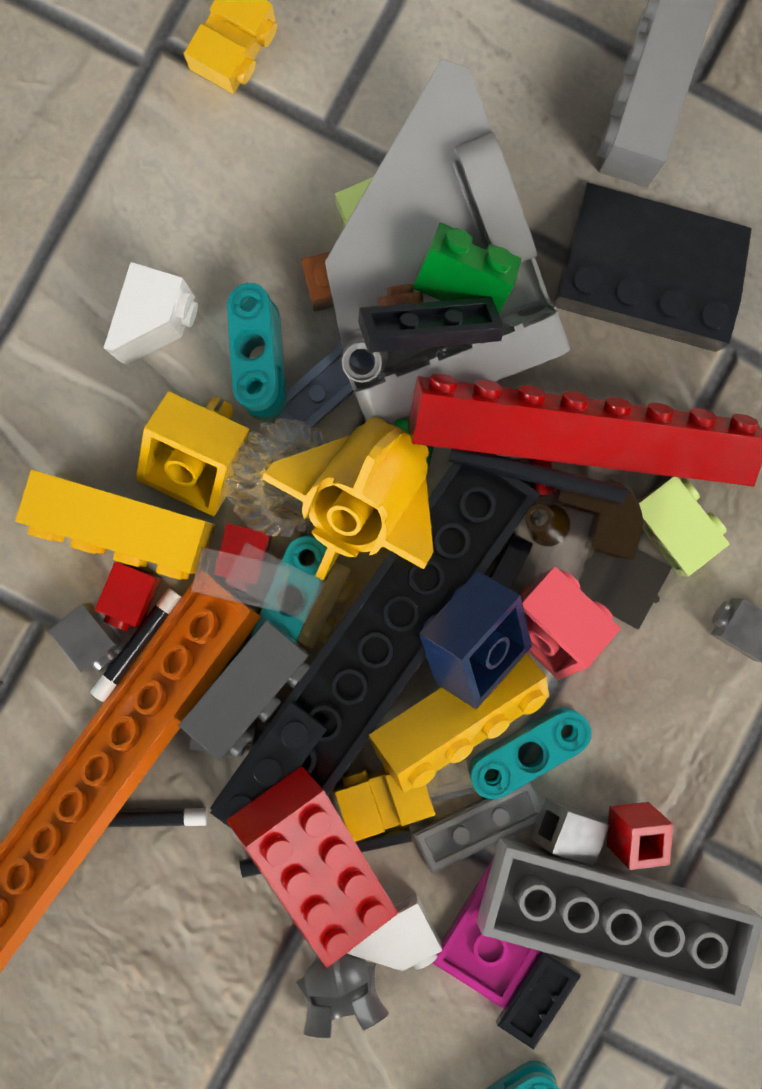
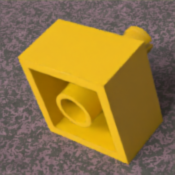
[136,391,249,517]

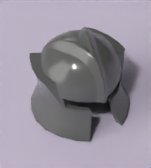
[296,953,389,1038]

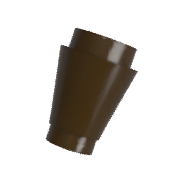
[525,504,570,547]

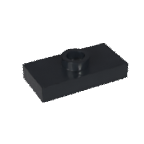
[496,951,581,1050]

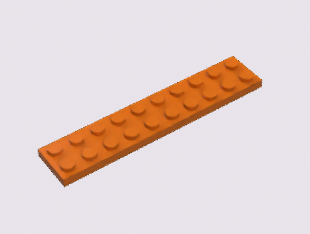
[0,570,261,973]

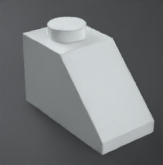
[347,893,442,971]

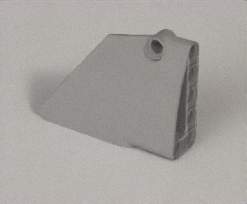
[325,59,571,423]

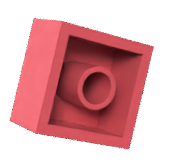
[519,566,621,680]

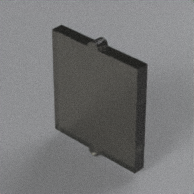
[578,549,672,630]

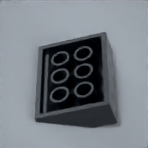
[553,182,752,352]

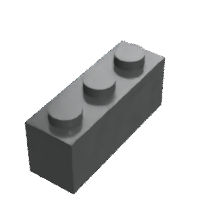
[178,619,310,761]

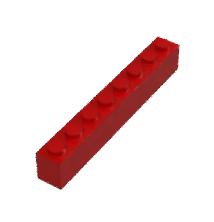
[407,374,762,487]

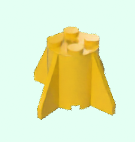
[262,417,434,580]

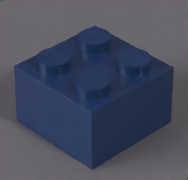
[419,571,532,709]

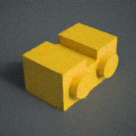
[184,0,277,94]
[335,764,435,842]

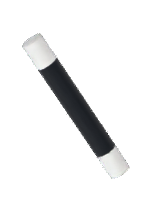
[90,587,181,702]
[108,808,208,827]

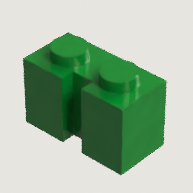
[413,222,522,313]

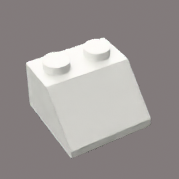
[104,262,198,365]

